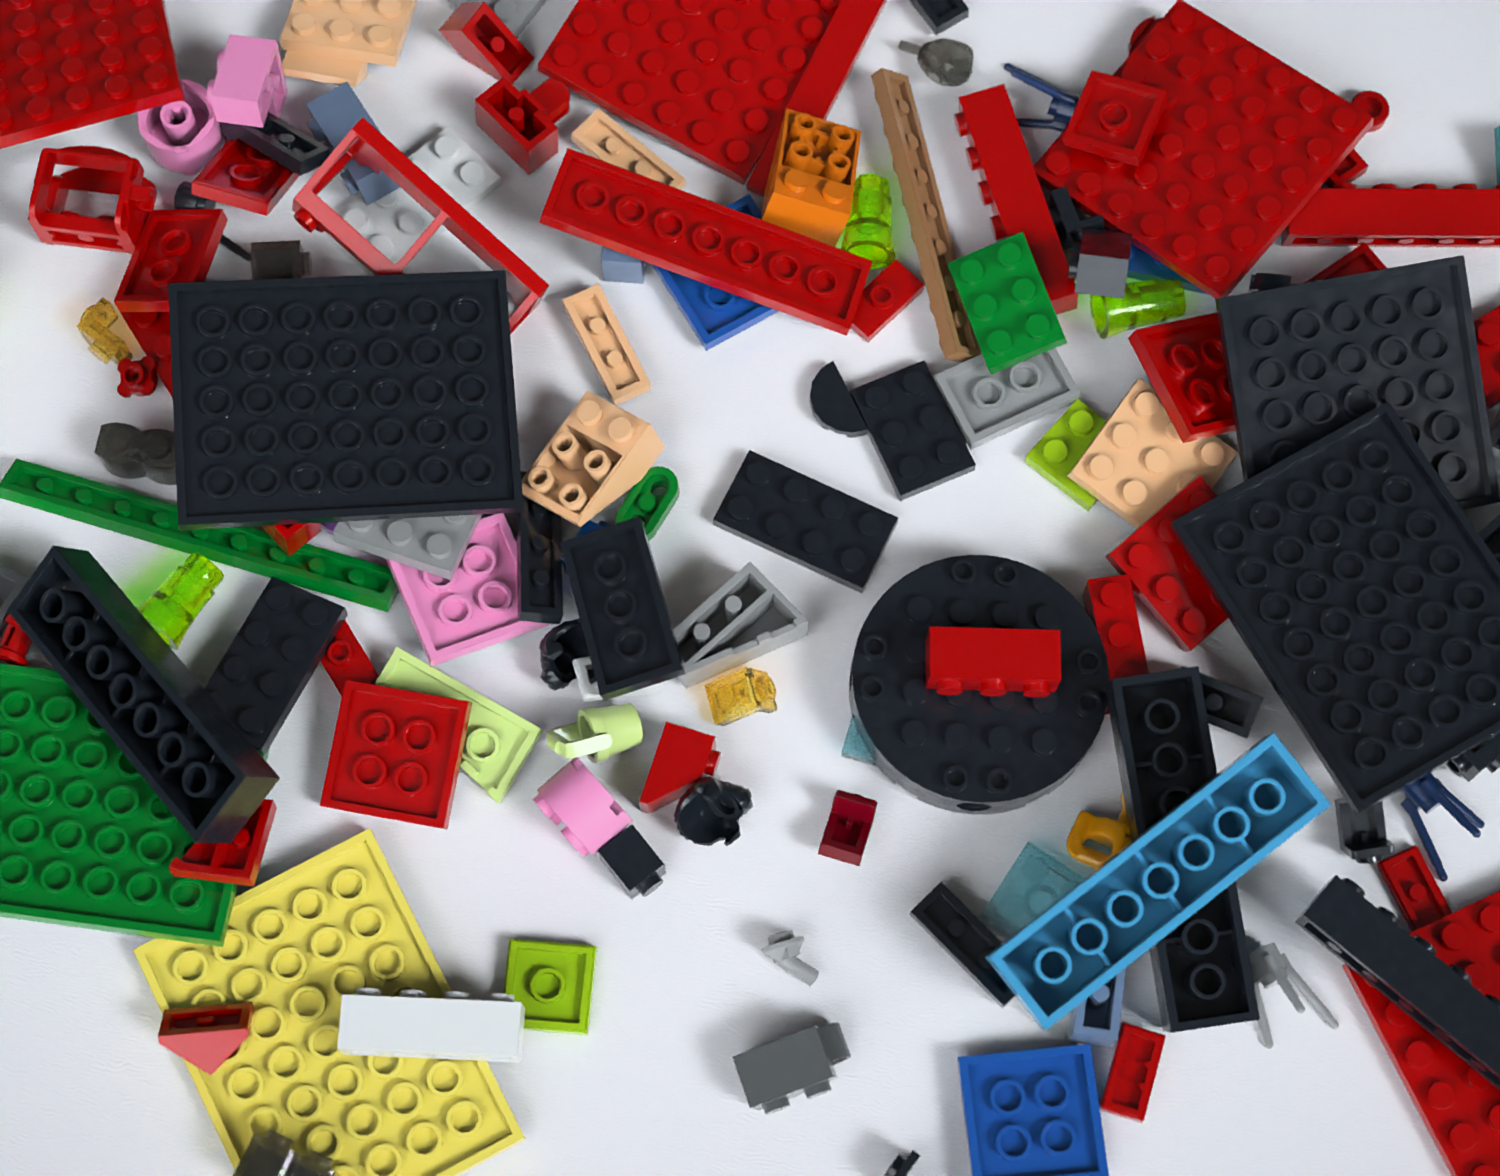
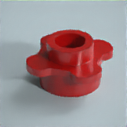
[117,356,158,398]

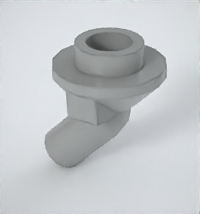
[762,930,819,986]

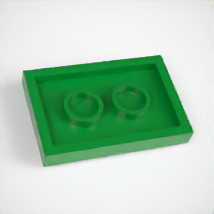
[947,231,1067,375]

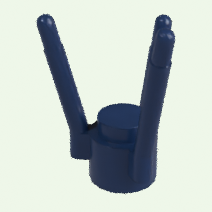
[1004,63,1080,133]
[1400,773,1485,882]

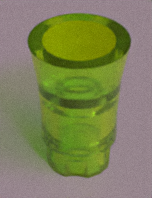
[840,174,896,270]
[1090,279,1186,339]
[137,552,224,650]

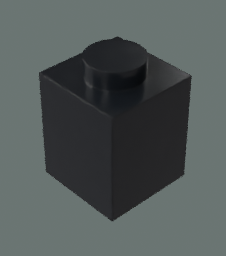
[598,824,666,899]

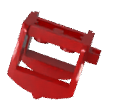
[27,146,158,255]

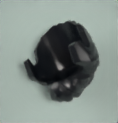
[539,619,596,691]
[674,777,753,846]

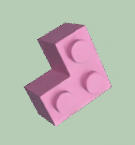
[207,34,288,128]

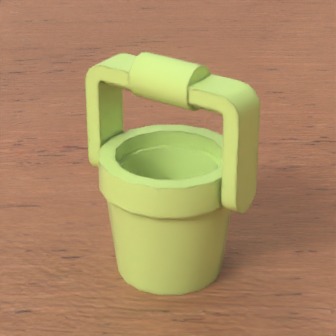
[546,703,643,763]

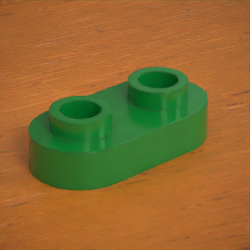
[615,466,680,541]

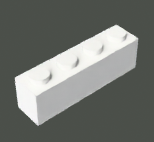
[337,988,525,1062]

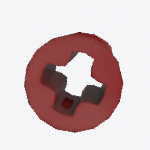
[0,614,33,667]

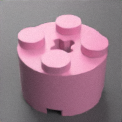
[137,80,227,176]
[533,757,633,857]

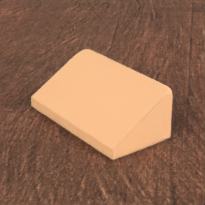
[282,50,367,87]

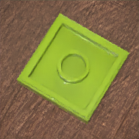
[503,939,597,1036]

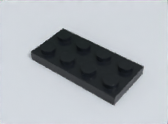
[713,450,898,593]
[560,516,686,701]
[205,577,348,756]

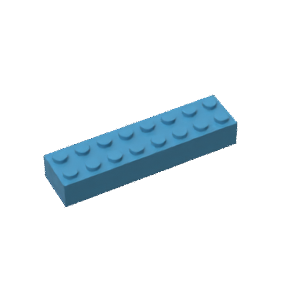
[985,733,1331,1030]

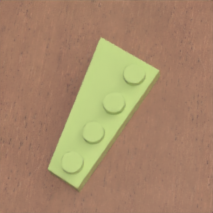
[375,647,544,804]

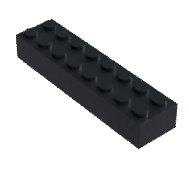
[7,546,280,843]
[1105,666,1260,1033]

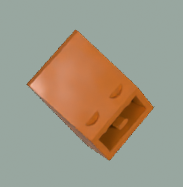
[760,108,861,247]

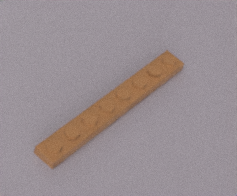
[871,68,982,362]

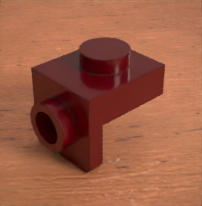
[818,790,878,866]

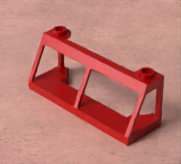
[292,117,549,335]

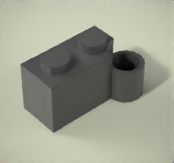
[732,1022,851,1115]

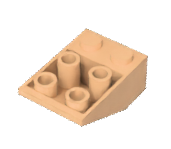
[521,390,665,527]

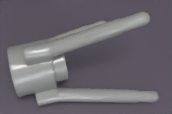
[1249,943,1339,1049]

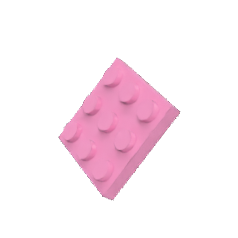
[385,513,549,667]

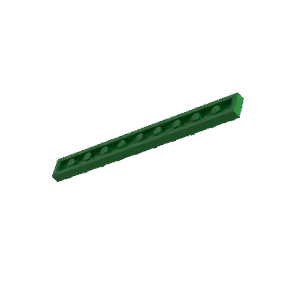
[0,458,399,612]

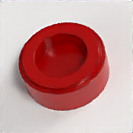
[1351,91,1390,132]

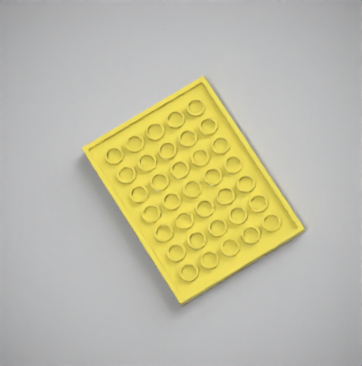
[133,828,526,1176]

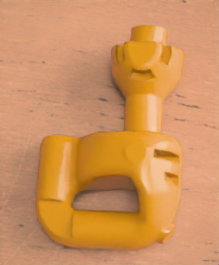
[1066,791,1131,869]

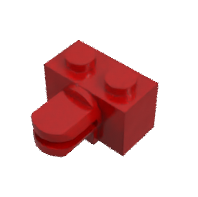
[474,77,570,175]

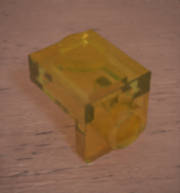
[76,297,133,365]
[704,667,777,726]

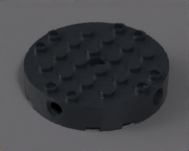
[849,555,1109,814]

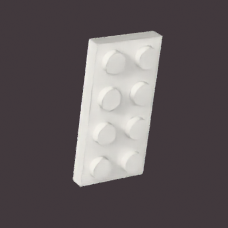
[338,125,502,264]

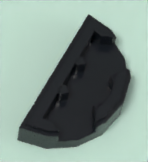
[810,361,868,438]

